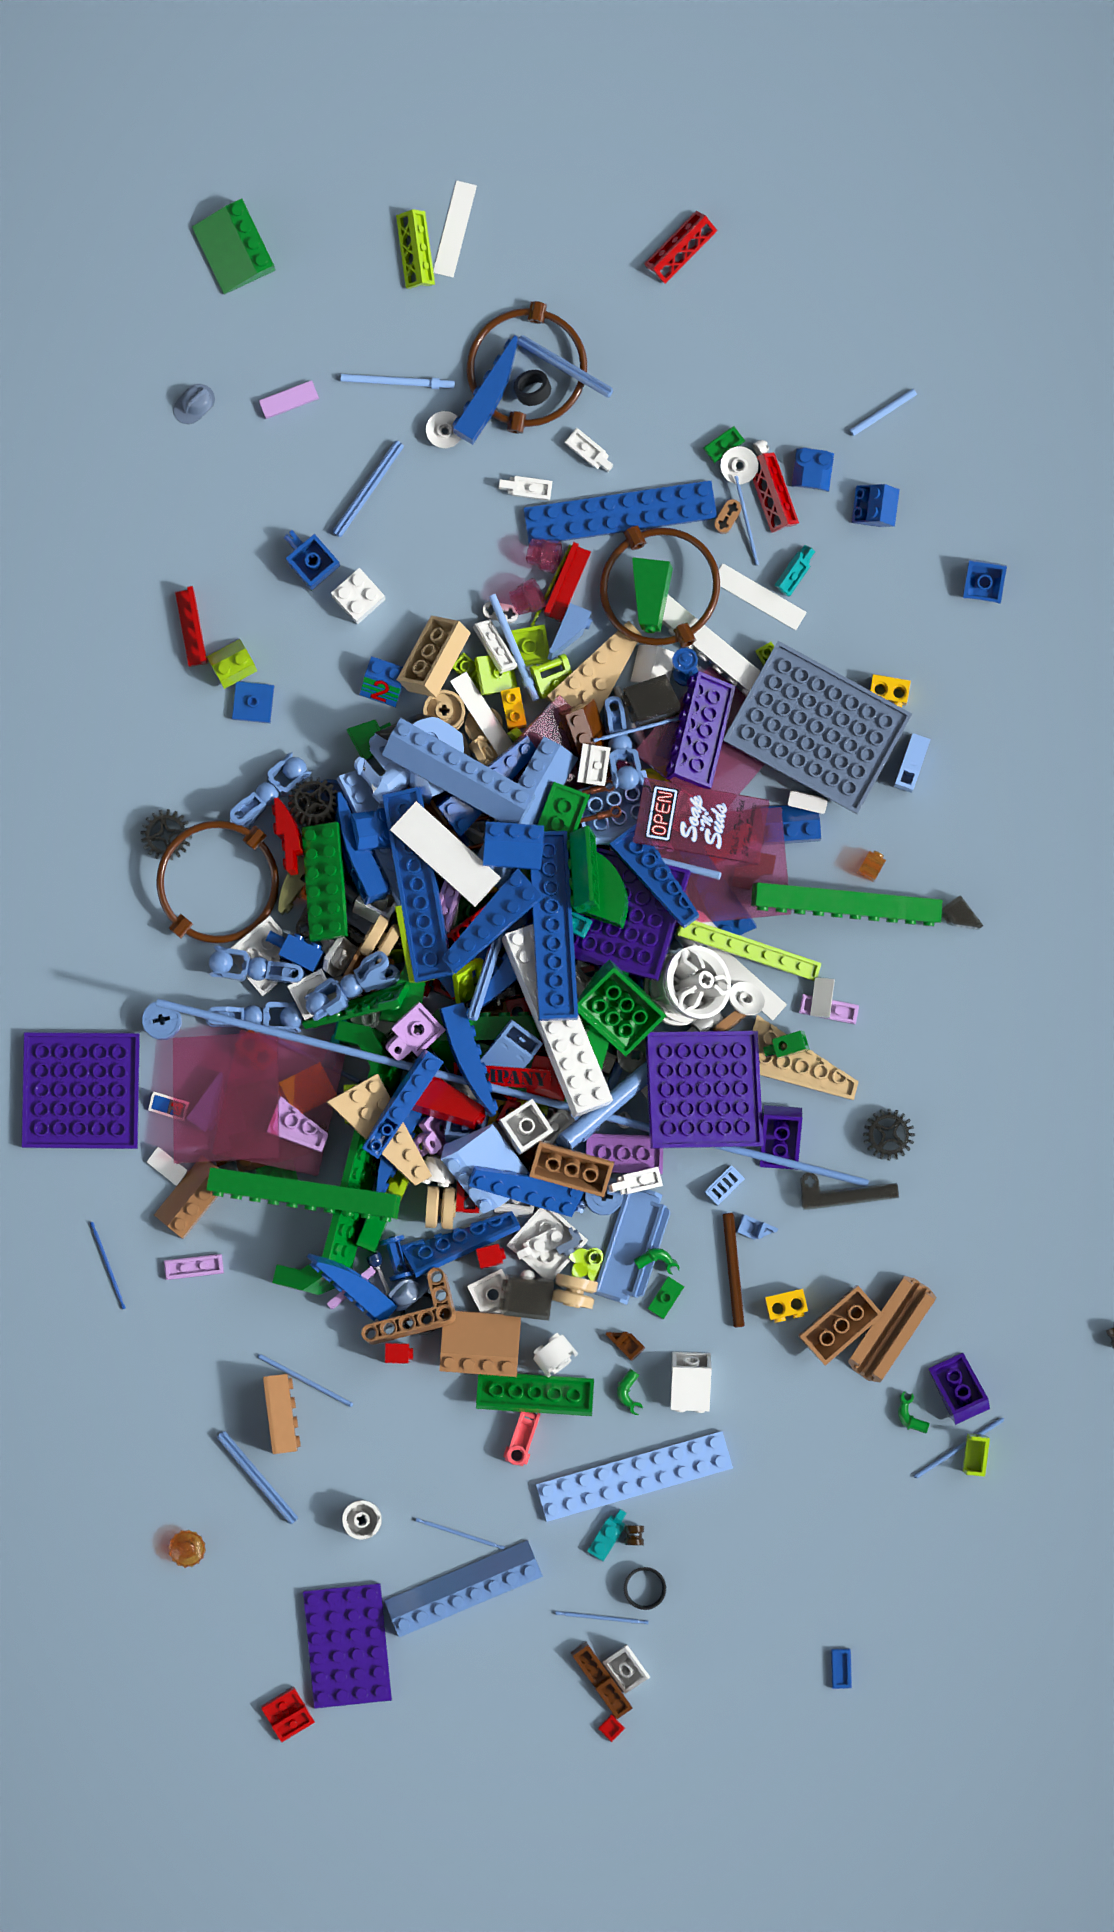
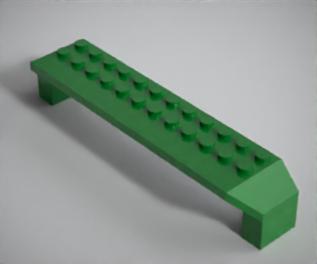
[272,1021,403,1295]

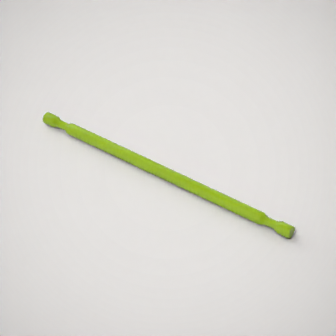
[530,545,572,627]

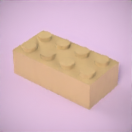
[397,615,471,697]

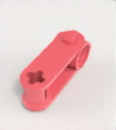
[503,1412,541,1467]

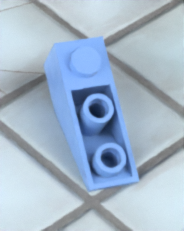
[894,733,931,793]

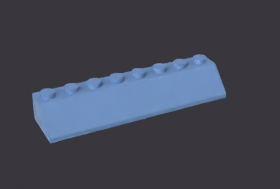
[382,718,535,824]
[477,736,578,889]
[385,1540,543,1638]

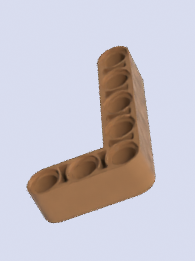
[361,1268,456,1345]

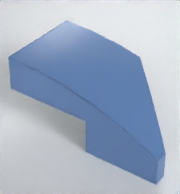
[736,1214,778,1240]

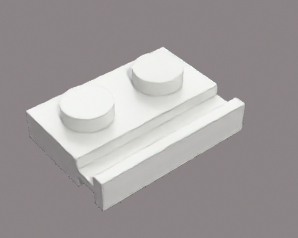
[577,743,611,786]

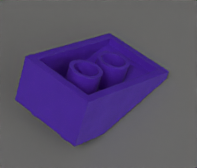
[760,1105,803,1170]
[928,1353,990,1425]

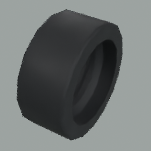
[513,369,552,406]

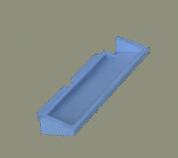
[593,1189,670,1305]

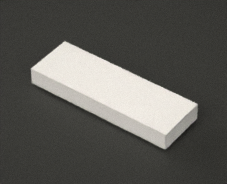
[473,619,517,673]

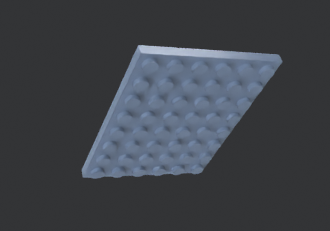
[723,641,912,814]

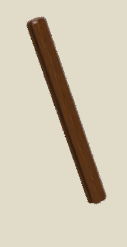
[722,1213,745,1328]

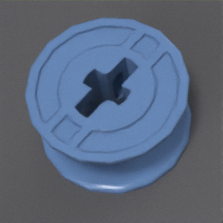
[142,1001,182,1040]
[585,1178,623,1215]

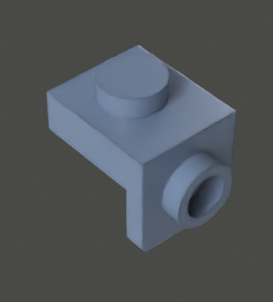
[556,1227,582,1257]

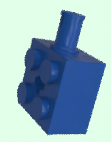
[284,530,340,591]
[265,931,325,974]

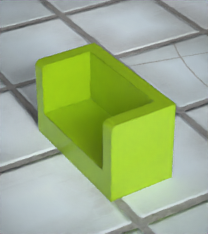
[962,1433,990,1477]

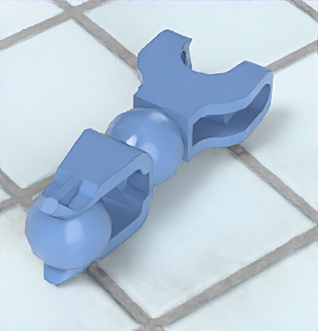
[603,696,644,790]
[230,752,312,832]
[209,946,307,985]
[304,951,400,1021]
[205,1002,304,1033]

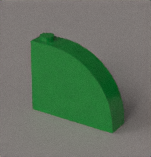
[568,851,628,929]

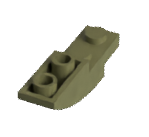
[278,856,306,915]

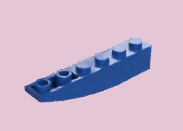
[452,335,518,445]
[333,792,390,905]
[469,920,533,1007]
[439,1002,498,1117]
[362,1049,443,1159]
[375,1110,425,1193]
[307,1254,398,1321]

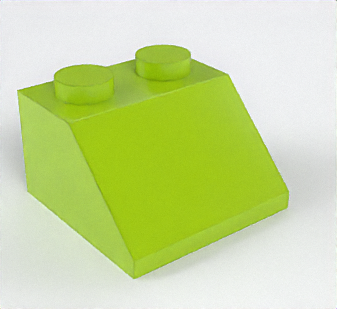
[206,639,257,689]

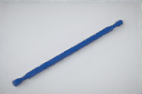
[90,1222,126,1310]

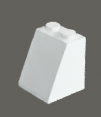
[671,1352,712,1413]

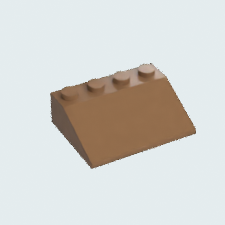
[439,1310,521,1377]

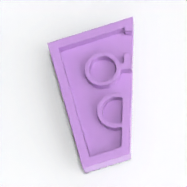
[267,1096,328,1153]

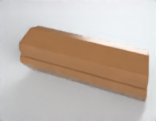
[848,1276,937,1383]

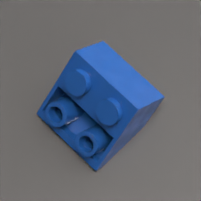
[851,484,900,527]

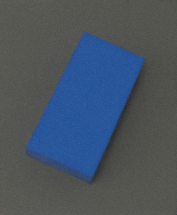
[831,1649,852,1689]

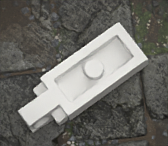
[565,428,613,472]
[499,476,553,501]
[608,1167,663,1195]
[516,1224,569,1260]

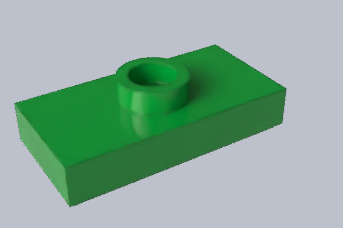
[703,426,745,464]
[648,1276,684,1319]

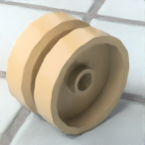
[423,690,466,730]
[359,914,400,963]
[425,1186,456,1230]
[551,1274,598,1309]

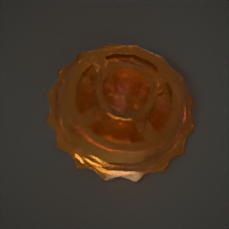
[168,1530,206,1568]

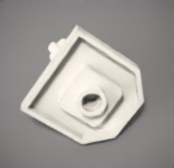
[321,937,358,978]

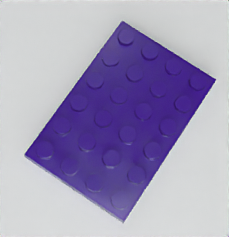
[303,1583,392,1709]

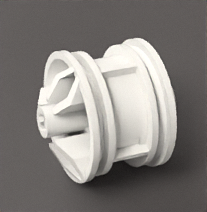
[643,946,731,1026]

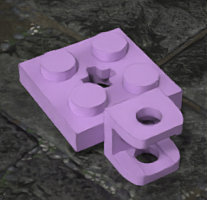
[385,1002,446,1060]
[414,1115,448,1156]

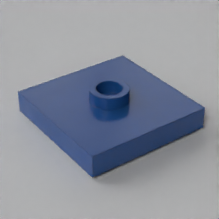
[232,681,275,724]

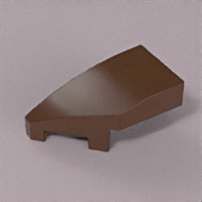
[606,1332,645,1361]

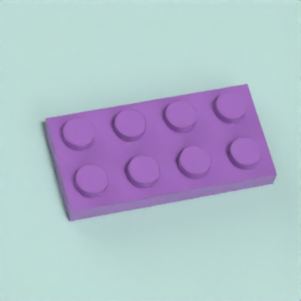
[586,1134,663,1175]

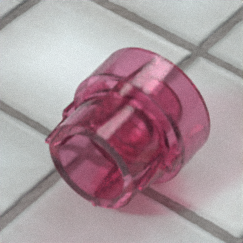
[526,539,562,573]
[509,578,547,615]

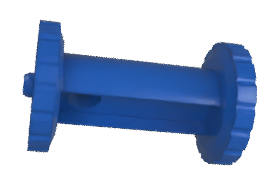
[672,648,698,686]
[379,1235,414,1281]

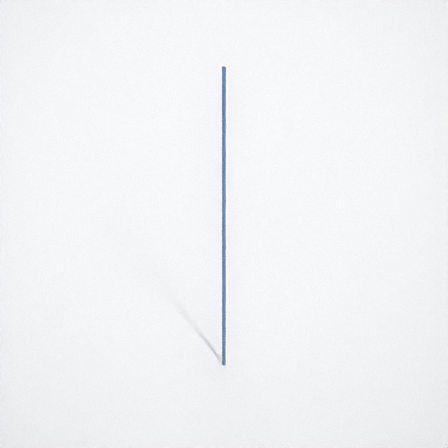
[156,999,869,1187]

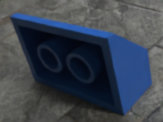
[760,805,821,845]
[483,822,544,870]

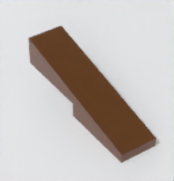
[570,1642,633,1719]

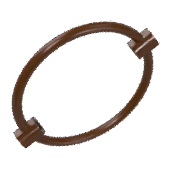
[467,301,587,434]
[600,526,720,648]
[156,821,279,943]

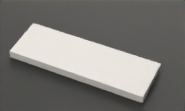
[390,801,501,907]

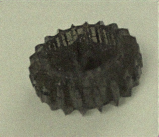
[288,777,338,827]
[140,809,192,861]
[863,1109,915,1161]

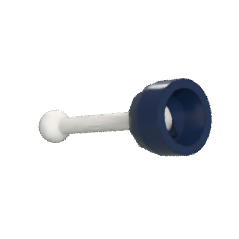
[366,1252,390,1298]

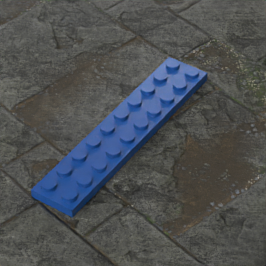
[524,480,717,546]
[382,787,454,983]
[530,831,578,1021]

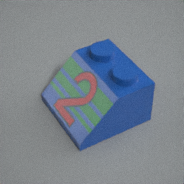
[360,656,403,708]

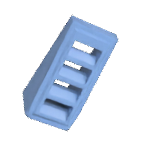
[704,1165,745,1206]

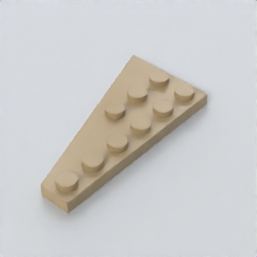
[546,621,642,713]
[753,1015,859,1100]
[326,1074,432,1186]

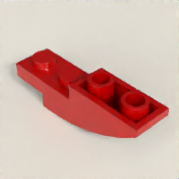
[272,798,304,875]

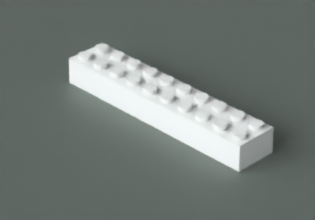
[502,924,613,1118]

